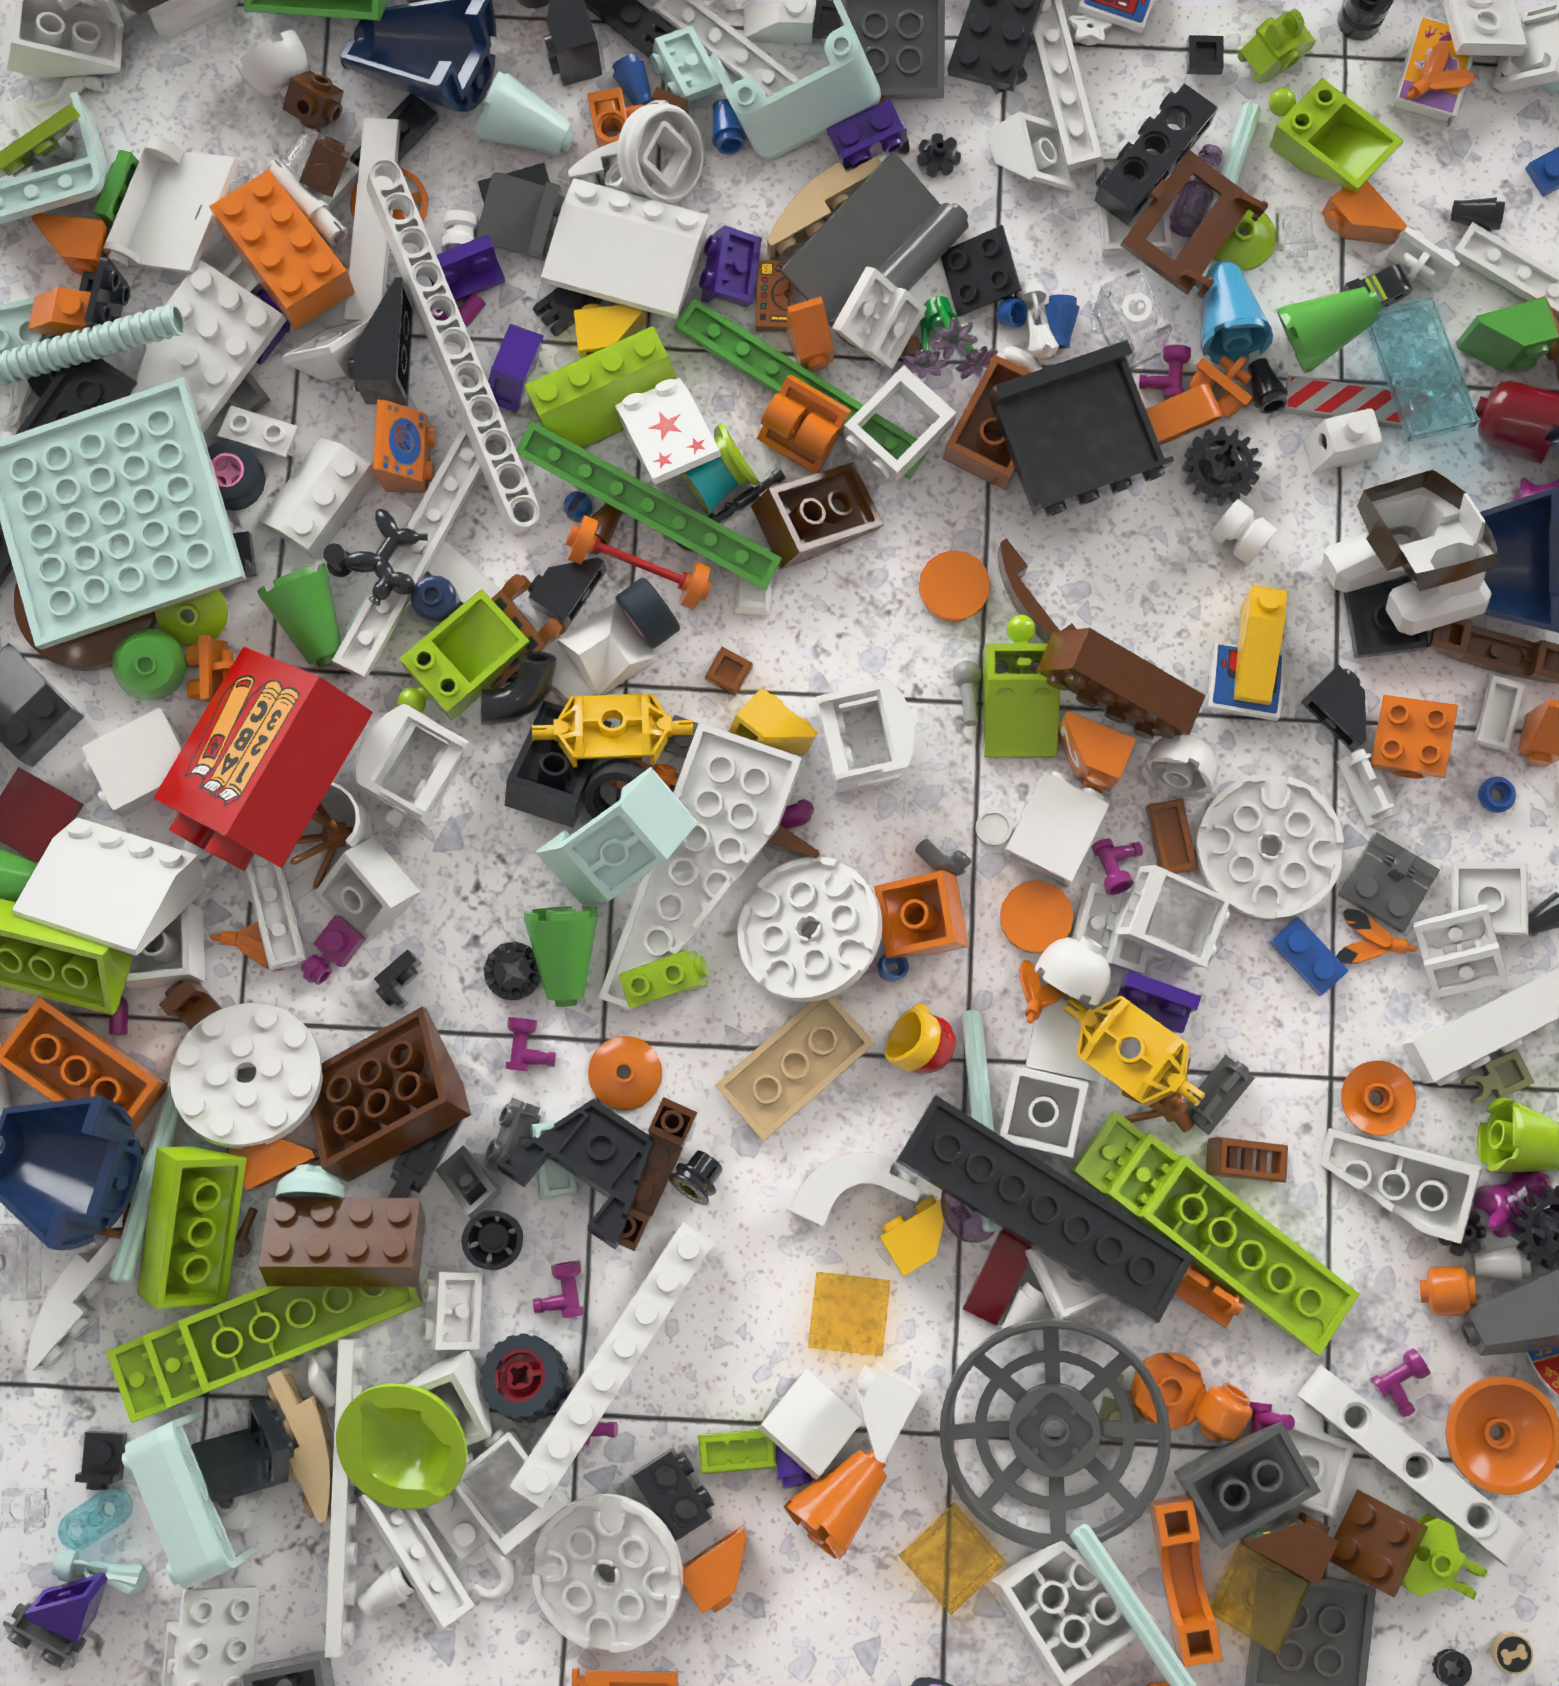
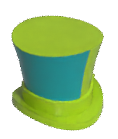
[679,423,761,516]

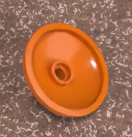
[1445,1376,1559,1495]

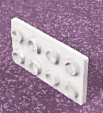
[161,1586,259,1686]

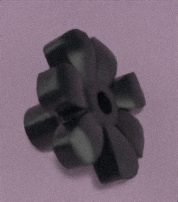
[917,133,961,178]
[1438,1211,1486,1256]

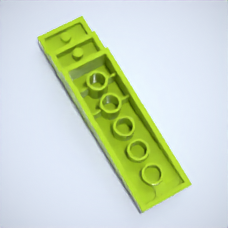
[1070,1111,1360,1356]
[106,1286,422,1423]

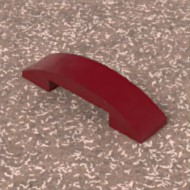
[962,1229,1033,1326]

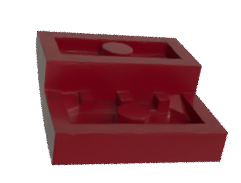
[0,767,84,863]

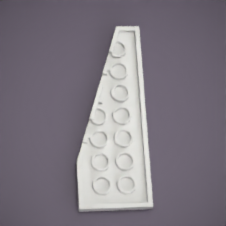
[131,259,287,434]
[598,722,803,1011]

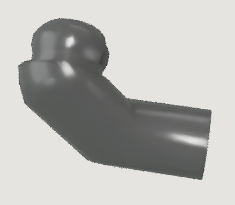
[915,839,971,876]

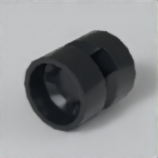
[1337,0,1394,41]

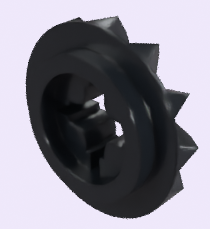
[483,941,541,1000]

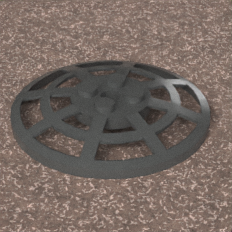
[939,1318,1171,1550]

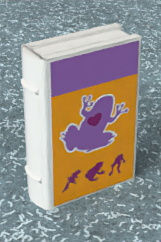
[1390,15,1477,127]

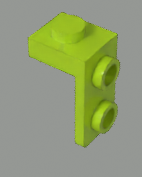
[619,950,709,1008]

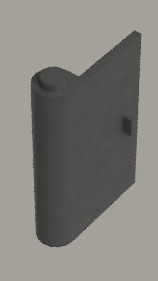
[779,151,969,347]

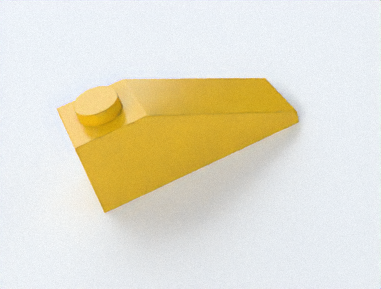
[1234,585,1287,705]

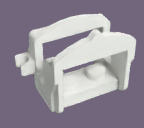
[816,679,919,793]
[356,704,475,831]

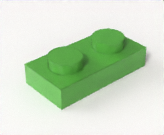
[94,149,139,229]

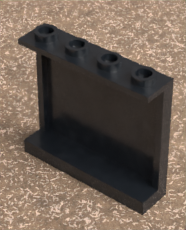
[987,339,1175,517]

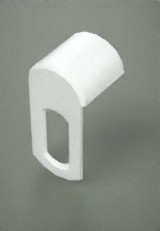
[238,783,372,904]

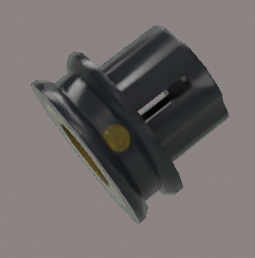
[668,1150,722,1205]

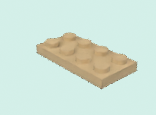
[715,996,875,1142]

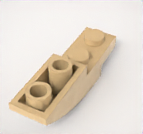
[767,156,881,260]
[267,1367,334,1524]

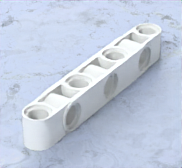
[1296,1365,1531,1567]

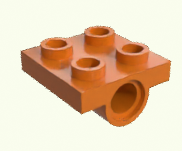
[756,375,852,474]
[1370,695,1458,779]

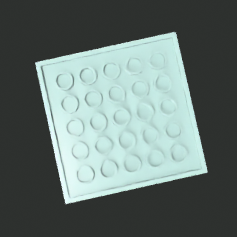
[0,377,246,650]

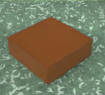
[705,647,753,696]

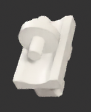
[1386,227,1460,293]

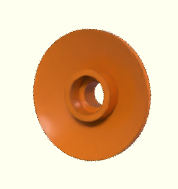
[588,1036,662,1110]
[1341,1060,1416,1135]

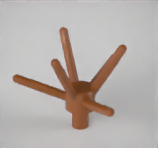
[290,803,354,889]
[1121,1058,1195,1132]

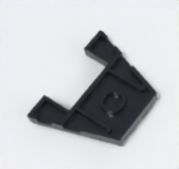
[496,1098,654,1250]

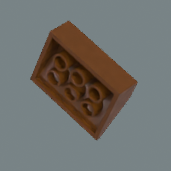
[310,1006,471,1182]

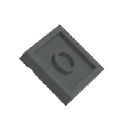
[1338,832,1440,933]

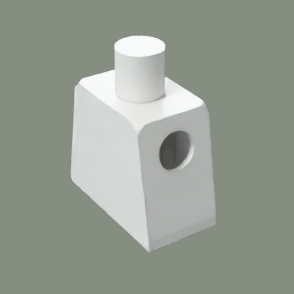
[1302,409,1383,473]

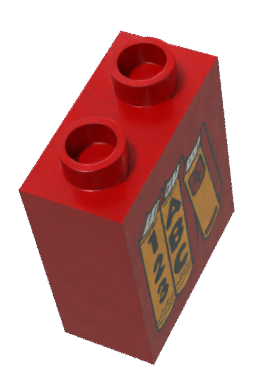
[153,646,373,872]

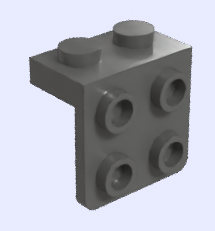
[476,172,565,261]

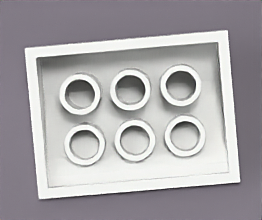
[541,178,709,319]
[12,818,205,956]

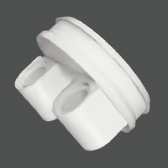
[604,100,704,204]

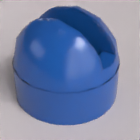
[996,299,1027,327]
[563,491,593,522]
[877,954,909,982]

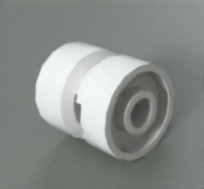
[1209,499,1278,566]

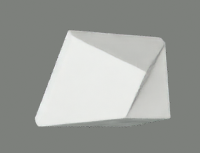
[282,318,370,381]
[557,602,657,695]

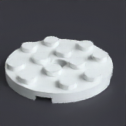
[1196,774,1344,920]
[737,857,882,1002]
[170,1003,323,1149]
[532,1494,683,1653]

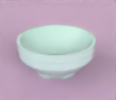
[275,1164,345,1198]

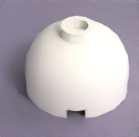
[235,30,308,98]
[1142,732,1218,801]
[1034,936,1111,1005]

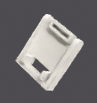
[1493,1,1559,94]

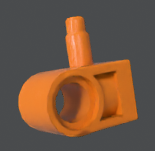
[587,87,647,148]

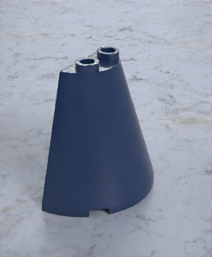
[340,0,497,112]
[1479,486,1559,633]
[0,1096,141,1251]

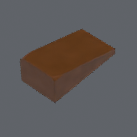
[765,825,820,859]

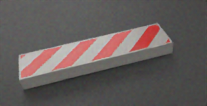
[1283,375,1429,432]

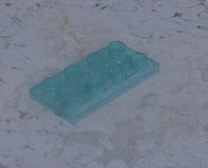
[1367,297,1479,442]

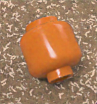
[1419,1266,1476,1316]
[1196,1383,1253,1443]

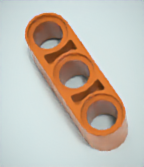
[1146,383,1223,446]

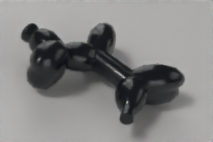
[344,508,428,606]

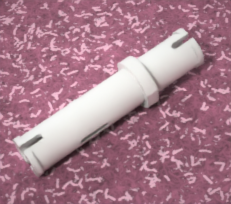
[263,159,348,246]

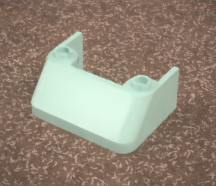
[709,0,881,160]
[0,91,108,224]
[122,1411,257,1589]

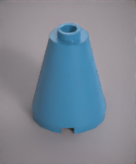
[1201,261,1273,364]

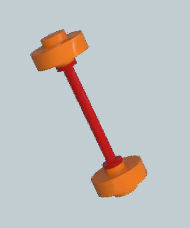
[565,515,712,610]

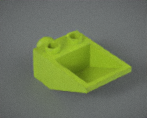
[1268,78,1404,192]
[397,589,530,721]
[983,615,1060,758]

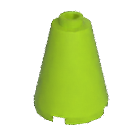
[1477,1098,1559,1173]

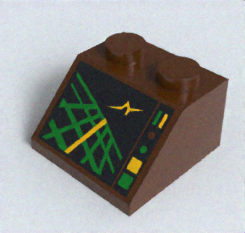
[1239,1511,1339,1585]

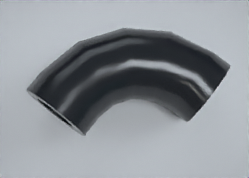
[481,651,556,725]

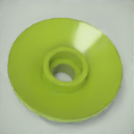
[1214,209,1276,271]
[155,589,228,646]

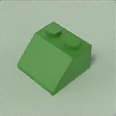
[1456,297,1559,372]

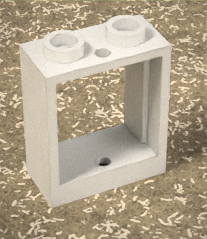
[844,365,956,484]

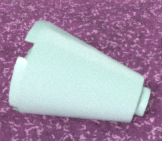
[474,70,575,156]

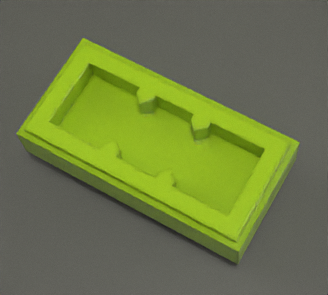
[698,1429,777,1475]

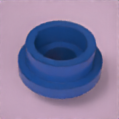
[1478,776,1516,813]

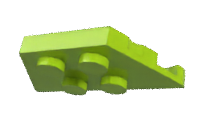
[0,103,81,178]

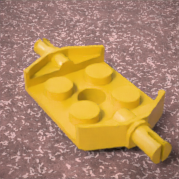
[532,693,693,767]
[1063,996,1205,1107]

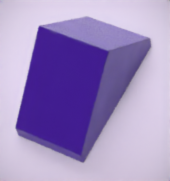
[24,1573,108,1643]

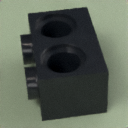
[632,1447,715,1542]

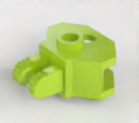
[1237,8,1316,84]
[1401,1513,1488,1600]

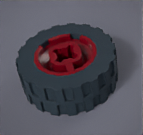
[480,1333,569,1423]

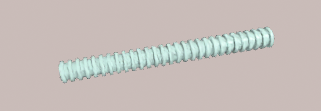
[0,303,185,386]

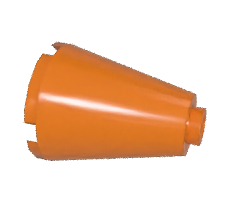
[783,1450,887,1560]

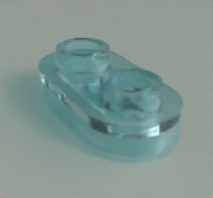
[58,1487,133,1550]

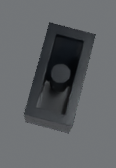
[528,557,607,629]
[1301,665,1366,752]

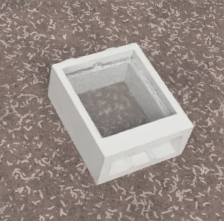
[1115,865,1231,968]
[455,1427,569,1555]

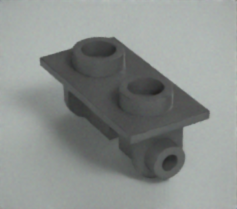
[1185,1055,1255,1135]
[486,1097,541,1175]
[3,1603,87,1668]

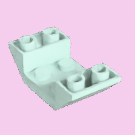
[536,767,697,906]

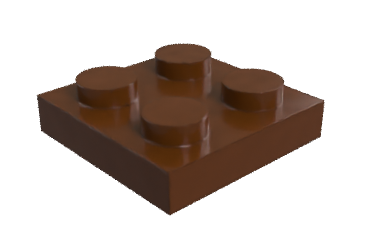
[1330,1489,1428,1598]

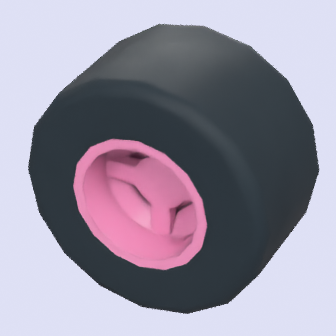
[207,440,266,511]
[616,577,680,648]

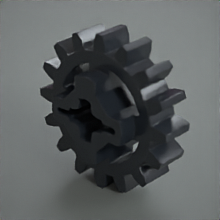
[1182,427,1262,506]
[1511,1185,1559,1270]

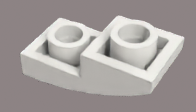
[568,141,618,186]

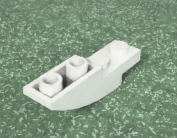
[26,1237,120,1372]

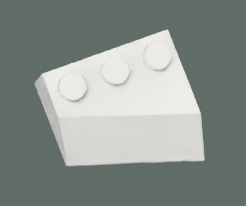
[991,1541,1159,1686]

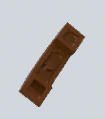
[997,538,1077,643]
[1429,619,1559,684]

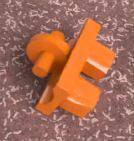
[1189,355,1253,419]
[186,635,234,703]

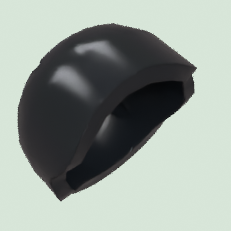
[461,1210,523,1270]

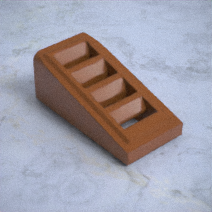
[1206,1137,1288,1183]

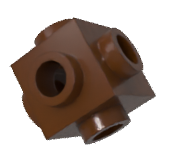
[282,70,344,130]

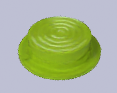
[336,1383,467,1509]

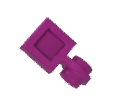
[301,915,366,985]

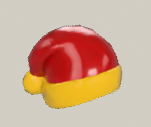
[884,1003,956,1075]

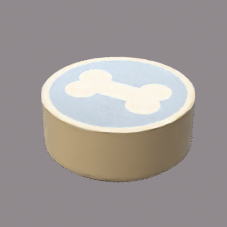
[1491,1632,1533,1674]

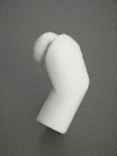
[999,346,1043,372]
[308,1348,336,1408]

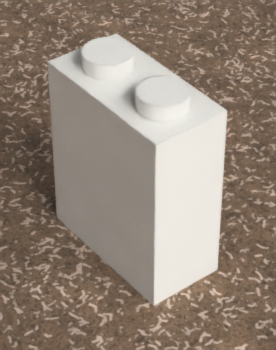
[81,707,185,817]
[1003,771,1110,887]

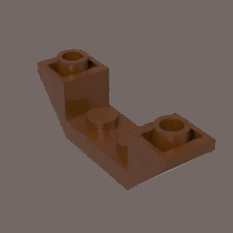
[619,1097,698,1251]

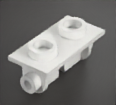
[217,405,298,458]
[1336,747,1401,827]

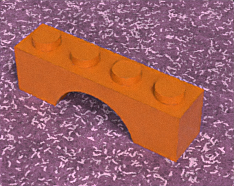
[1149,1495,1223,1667]

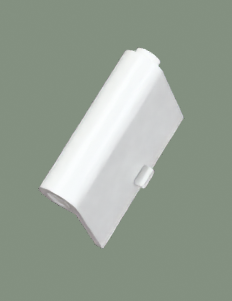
[103,135,240,274]

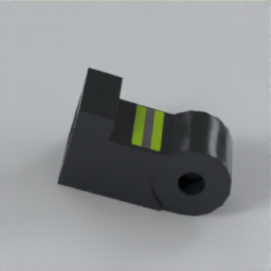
[1341,264,1413,310]

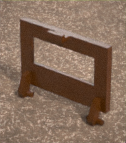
[1120,150,1268,298]

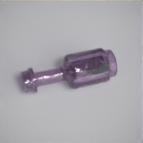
[1169,144,1223,237]

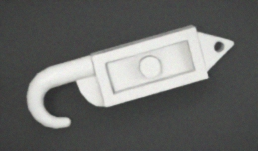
[424,1489,514,1600]

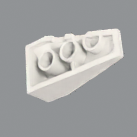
[1320,1128,1482,1244]

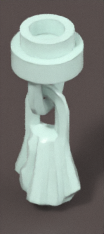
[52,1549,149,1595]

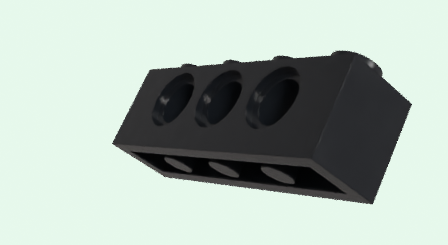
[1094,83,1218,225]

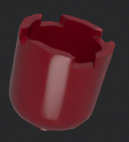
[1473,381,1559,464]

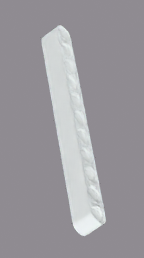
[366,159,540,535]

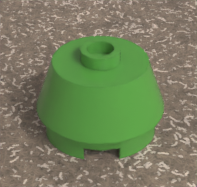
[112,628,186,701]

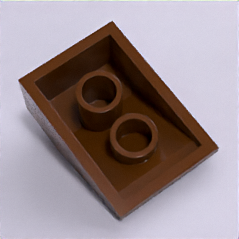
[751,462,884,569]

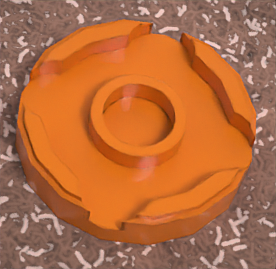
[919,550,991,623]
[1000,880,1073,953]
[1131,1352,1206,1430]

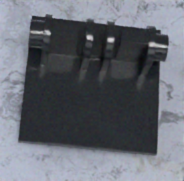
[941,225,1022,317]

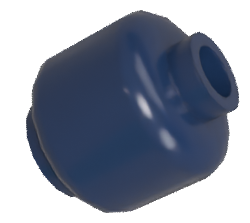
[410,575,460,626]

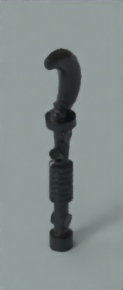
[674,468,786,552]

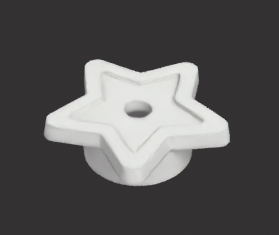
[1068,14,1112,45]

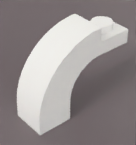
[789,1152,923,1226]

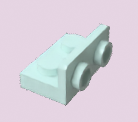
[650,25,722,106]

